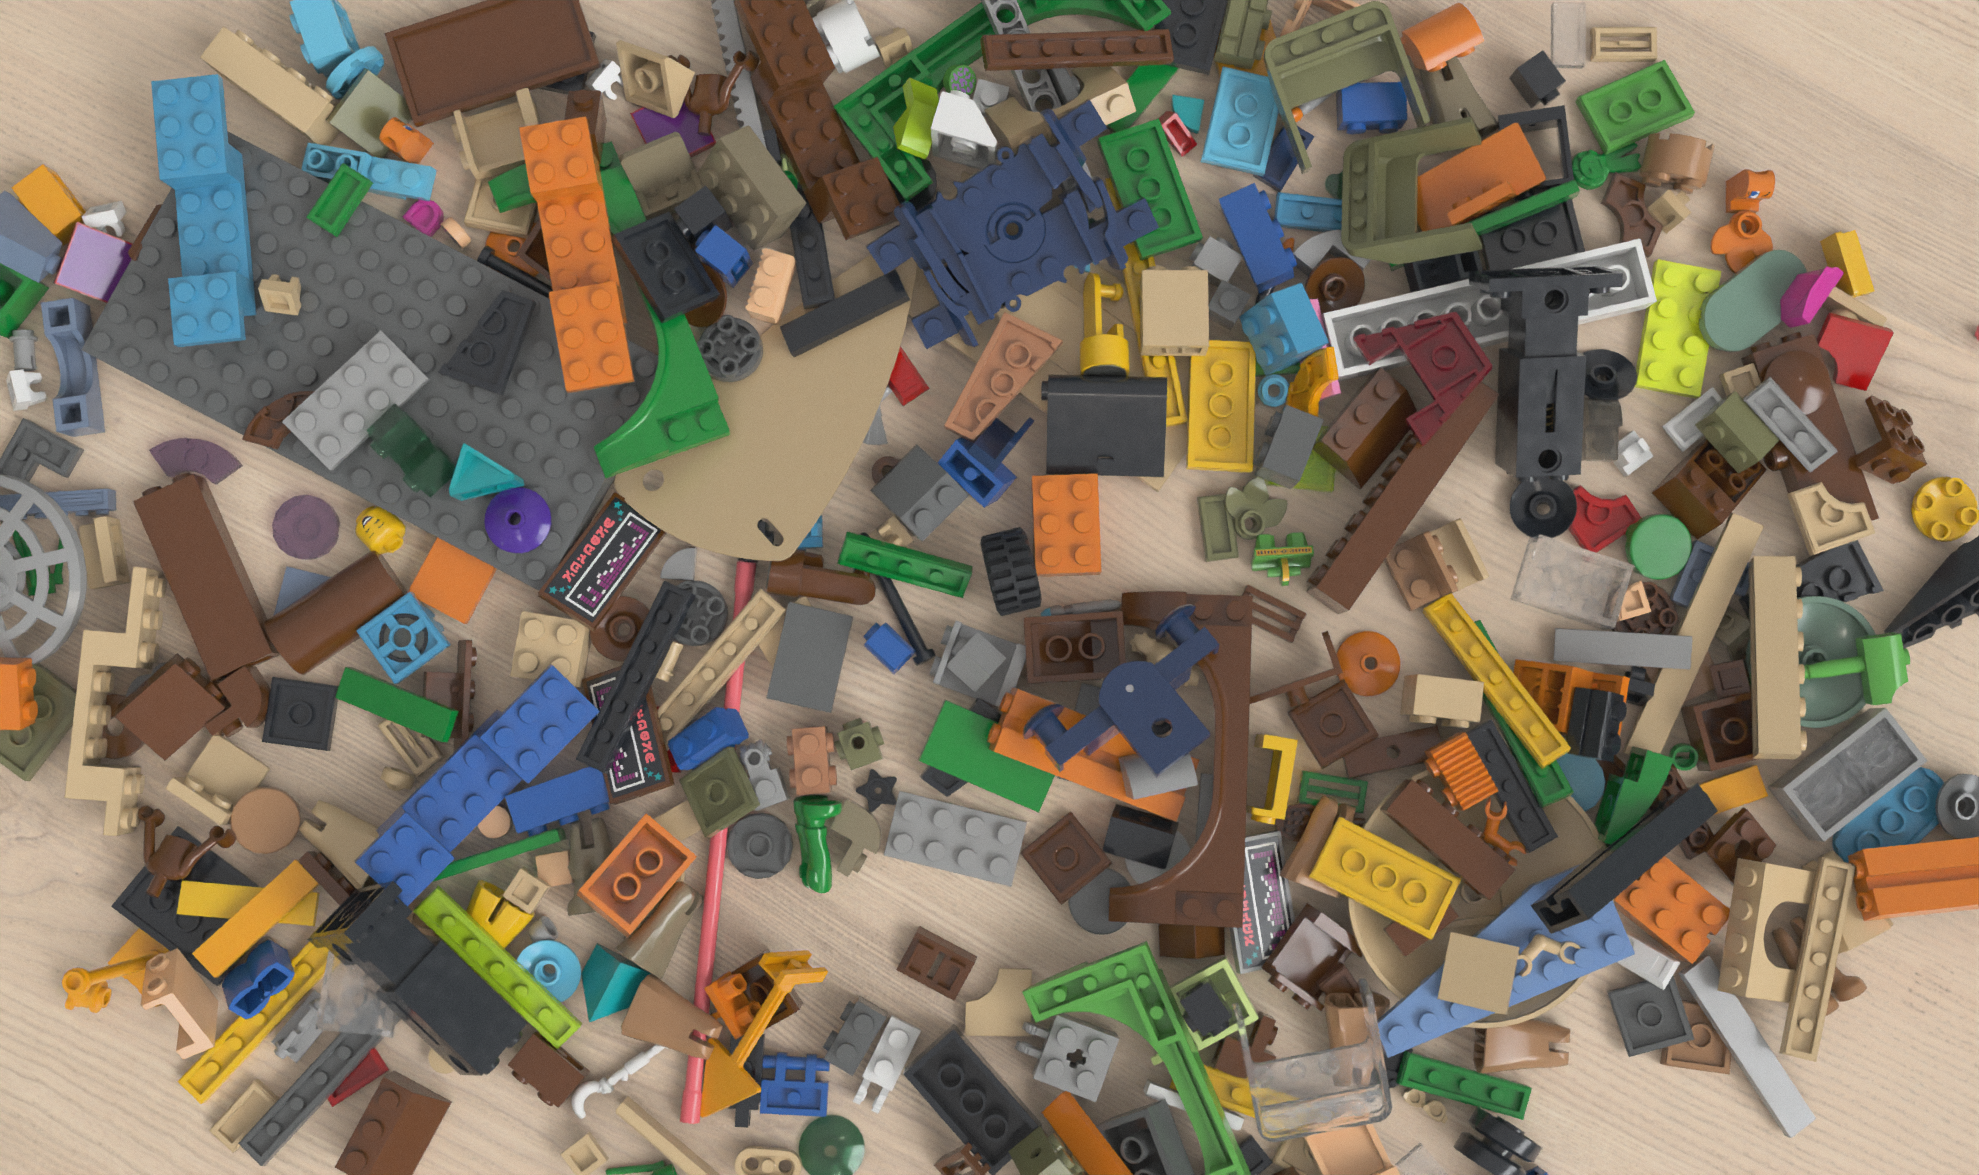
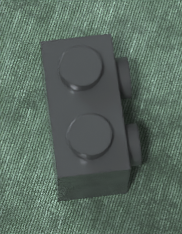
[823,996,888,1076]

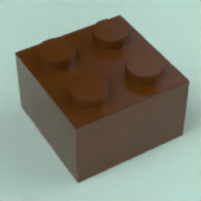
[1681,692,1757,771]

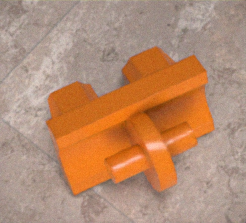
[704,971,761,1040]

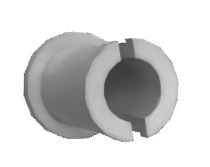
[9,330,38,371]

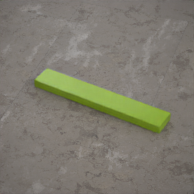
[413,885,582,1049]

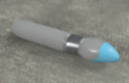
[1041,599,1121,616]

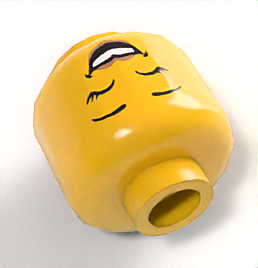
[355,506,405,554]

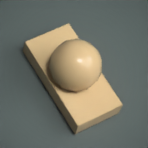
[1821,287,1887,326]

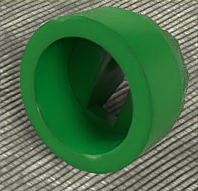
[1669,743,1698,771]

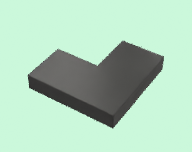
[0,418,84,482]

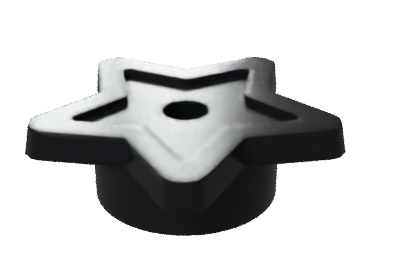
[856,769,897,812]

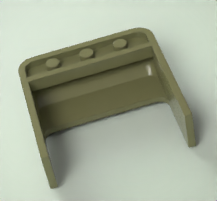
[1264,1,1430,174]
[1341,117,1482,264]

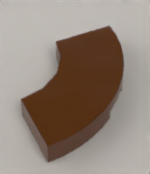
[242,391,315,450]

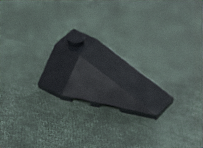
[1884,536,1979,649]

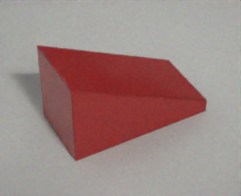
[1158,111,1197,157]

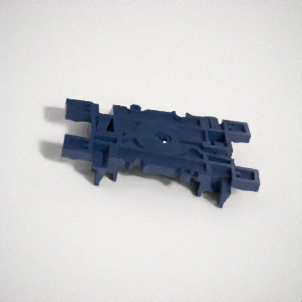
[866,99,1159,349]

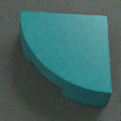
[1171,95,1204,134]

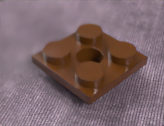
[1703,807,1777,886]

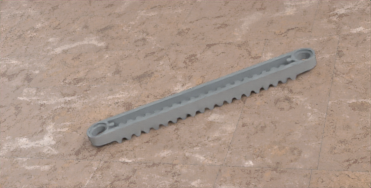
[711,0,766,147]

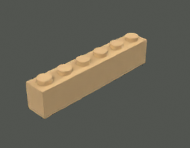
[1748,556,1807,760]

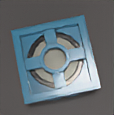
[356,592,451,684]

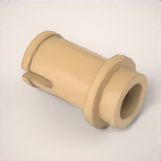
[656,642,684,682]

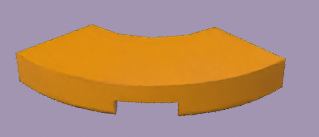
[1286,347,1339,417]

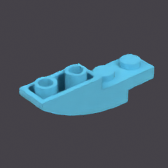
[301,143,437,202]

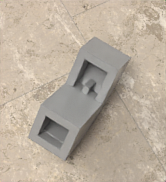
[1293,230,1370,276]

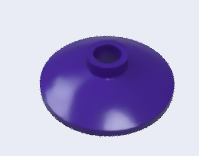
[485,487,552,553]

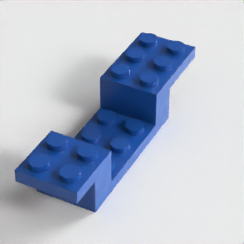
[354,664,600,907]

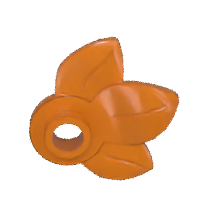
[1710,210,1773,274]

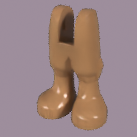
[1772,916,1867,1016]

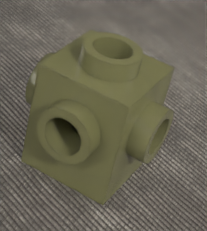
[834,718,884,770]

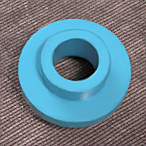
[1257,374,1289,407]

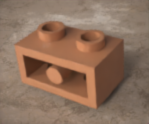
[787,726,837,795]

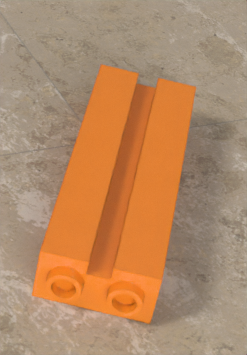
[987,688,1200,822]
[1848,837,1979,921]

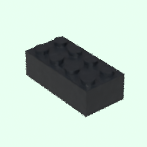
[903,1024,1043,1175]

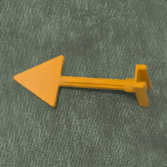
[700,950,828,1118]

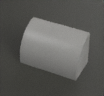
[1119,753,1198,800]

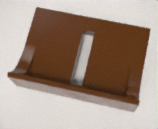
[896,926,977,1001]

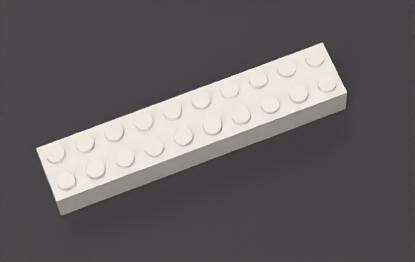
[1322,239,1657,382]

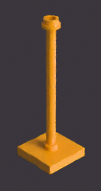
[62,928,170,1007]

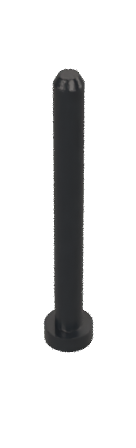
[477,246,553,299]
[859,532,937,666]

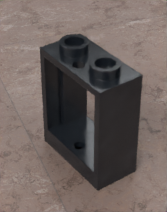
[1498,105,1574,202]

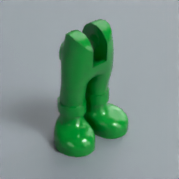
[793,795,842,893]

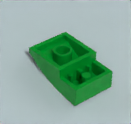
[1594,746,1674,844]

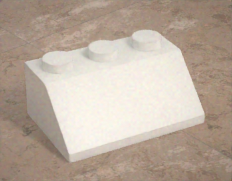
[931,90,997,170]

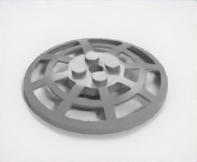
[0,474,87,665]

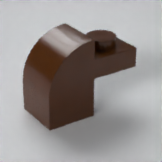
[205,665,270,738]
[1211,1011,1278,1078]

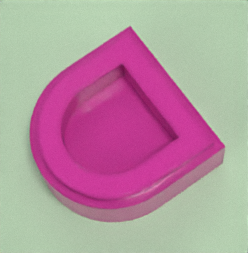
[402,200,444,237]

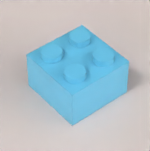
[289,0,360,79]

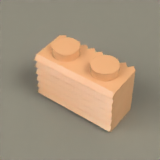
[745,248,796,324]

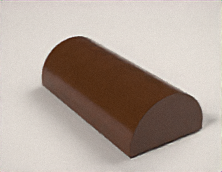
[264,551,407,675]

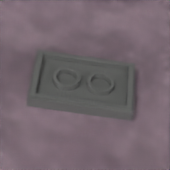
[766,602,853,713]

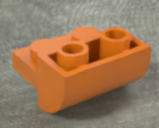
[1400,3,1484,72]

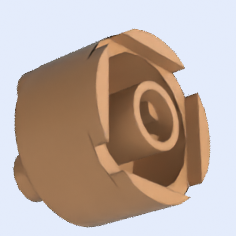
[1639,133,1715,194]

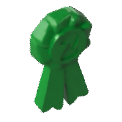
[1572,143,1641,190]

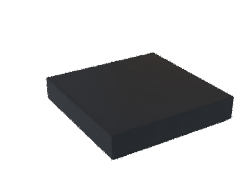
[262,677,339,751]

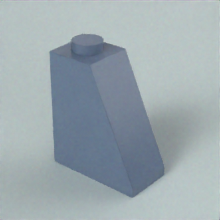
[0,191,62,283]

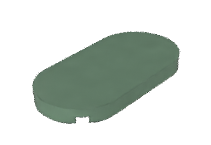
[1699,250,1807,352]

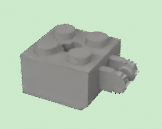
[1015,1013,1119,1102]

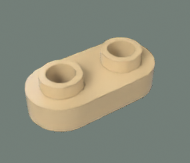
[735,1146,802,1175]

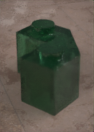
[366,403,456,498]

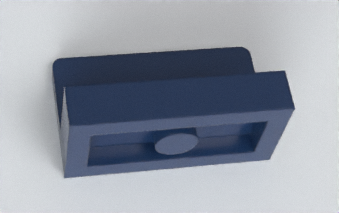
[967,417,1034,472]

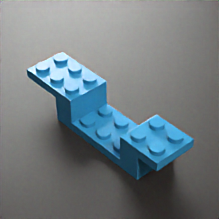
[151,74,256,347]

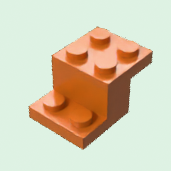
[1513,659,1630,736]

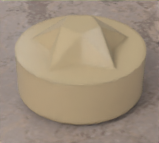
[380,766,416,791]

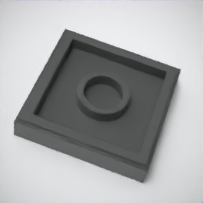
[1607,976,1694,1057]

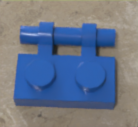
[760,1052,830,1117]

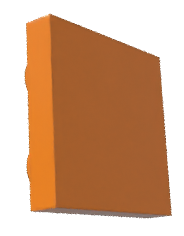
[407,537,497,624]

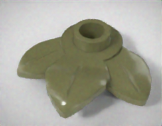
[1225,477,1287,540]

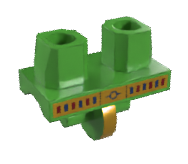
[1251,532,1314,586]

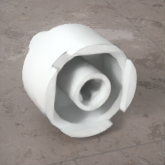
[812,0,880,74]

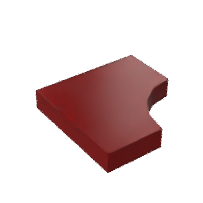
[1816,312,1894,391]
[1568,485,1642,558]

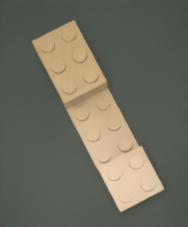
[64,567,167,836]

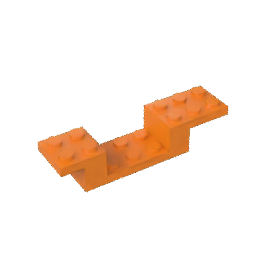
[519,116,635,393]

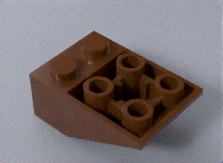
[1652,438,1767,540]

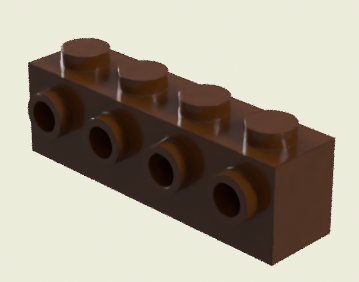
[1380,779,1516,900]

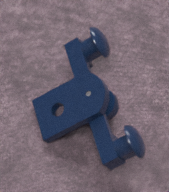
[1023,604,1220,778]

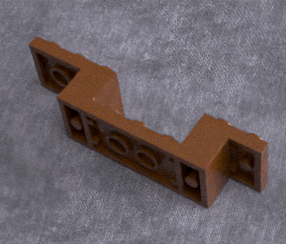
[733,0,900,240]

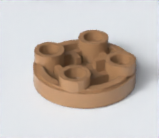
[230,786,301,854]

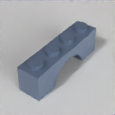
[41,298,105,437]

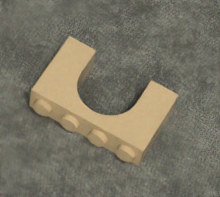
[984,67,1136,155]
[1717,858,1816,1003]

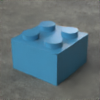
[1239,283,1329,376]

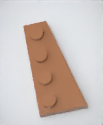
[944,312,1063,443]

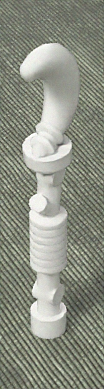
[571,1045,669,1119]

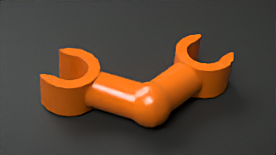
[1483,798,1526,866]

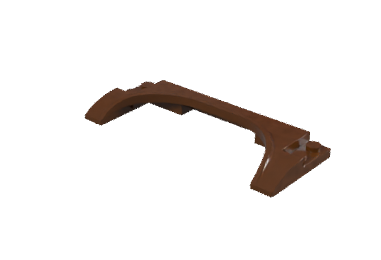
[1108,591,1253,928]

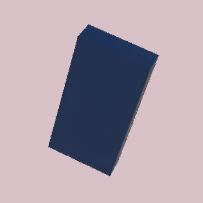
[1253,126,1315,192]

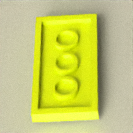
[1635,259,1721,399]

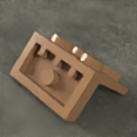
[1384,530,1459,611]

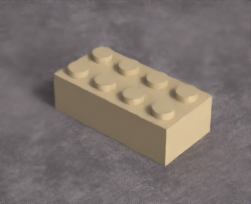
[200,26,340,146]

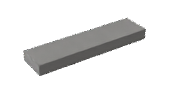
[1553,628,1692,670]

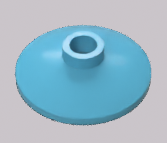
[517,940,581,1002]

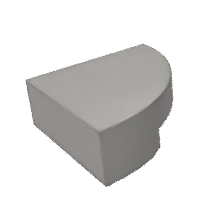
[660,548,697,581]

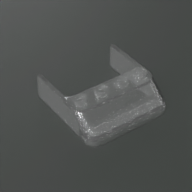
[1232,978,1392,1142]

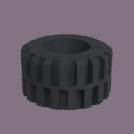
[980,527,1042,616]

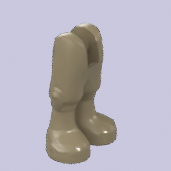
[567,818,612,916]

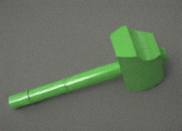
[1749,632,1910,705]

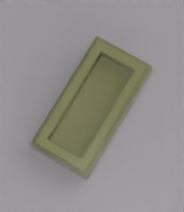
[1197,494,1239,562]

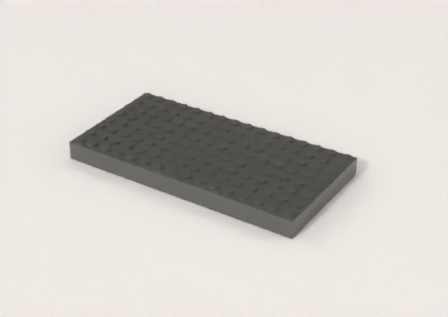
[81,131,658,591]

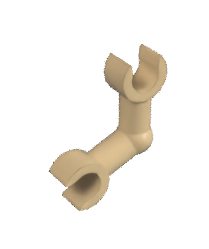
[1518,934,1580,977]

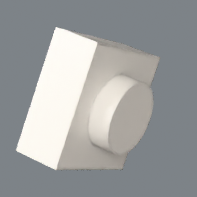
[973,79,1010,117]

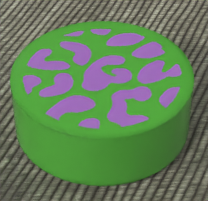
[943,64,976,95]

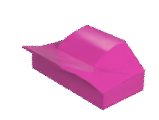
[1780,266,1844,328]

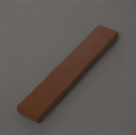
[980,29,1174,71]

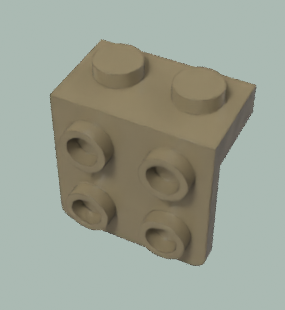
[619,132,703,220]

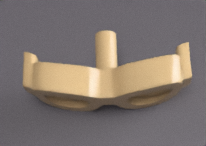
[1401,1088,1448,1124]

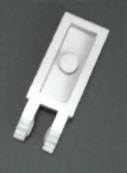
[853,1015,921,1114]

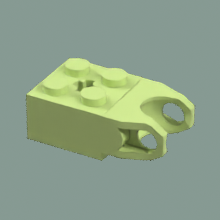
[1151,956,1259,1066]

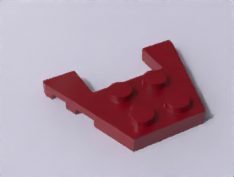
[1353,312,1492,446]

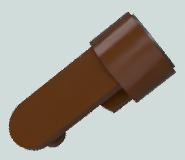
[766,544,876,605]

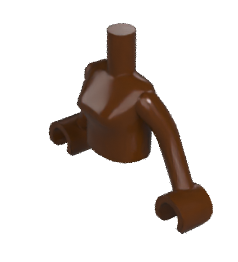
[667,50,759,136]
[138,805,237,898]

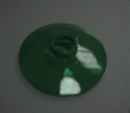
[799,1115,865,1175]

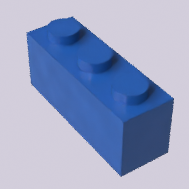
[1219,183,1297,293]
[505,766,611,837]

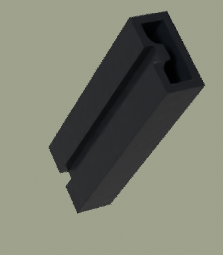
[1530,783,1718,934]

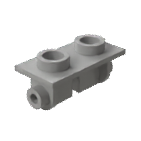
[271,990,340,1063]

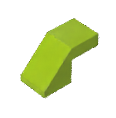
[893,78,939,159]

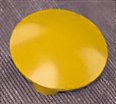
[1911,477,1979,542]

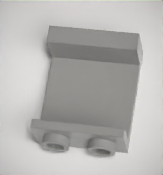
[930,621,1026,707]

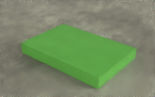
[1576,60,1695,155]

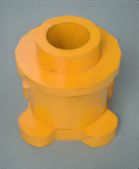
[65,981,111,1013]

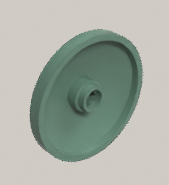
[1745,596,1875,728]

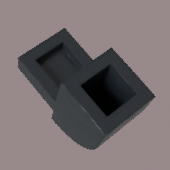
[1403,250,1483,293]

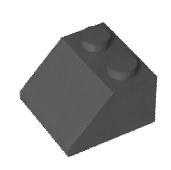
[870,444,969,542]

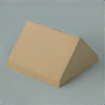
[616,40,695,118]

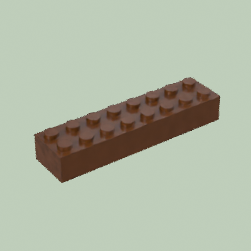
[1306,382,1499,614]

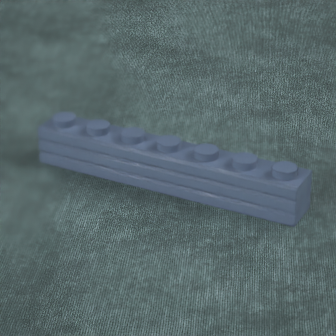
[0,488,117,521]

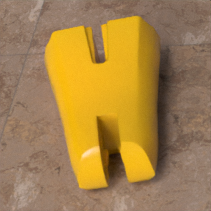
[454,880,535,978]

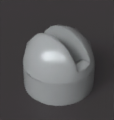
[529,916,558,942]

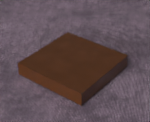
[1287,679,1379,769]
[1020,812,1113,905]

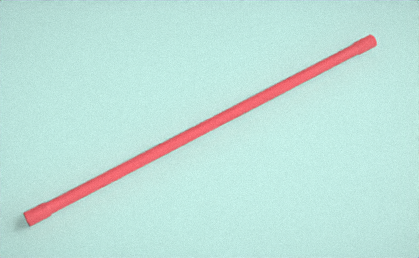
[680,561,756,1124]

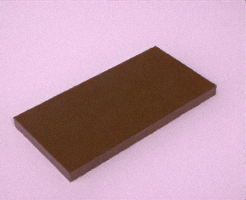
[385,0,602,127]

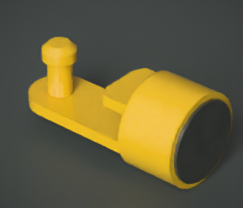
[1080,273,1130,376]

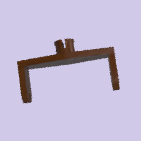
[1250,631,1343,708]

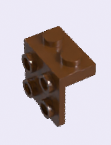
[1854,395,1927,484]

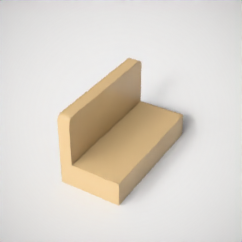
[79,516,130,590]
[1430,518,1489,593]

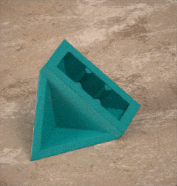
[449,443,525,501]
[581,943,651,1022]

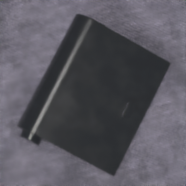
[1041,374,1167,477]

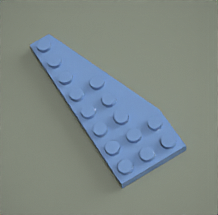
[1372,863,1635,1058]

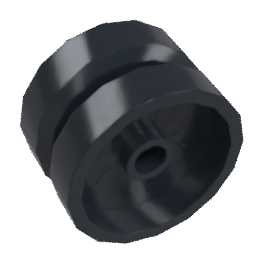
[1453,1107,1543,1175]

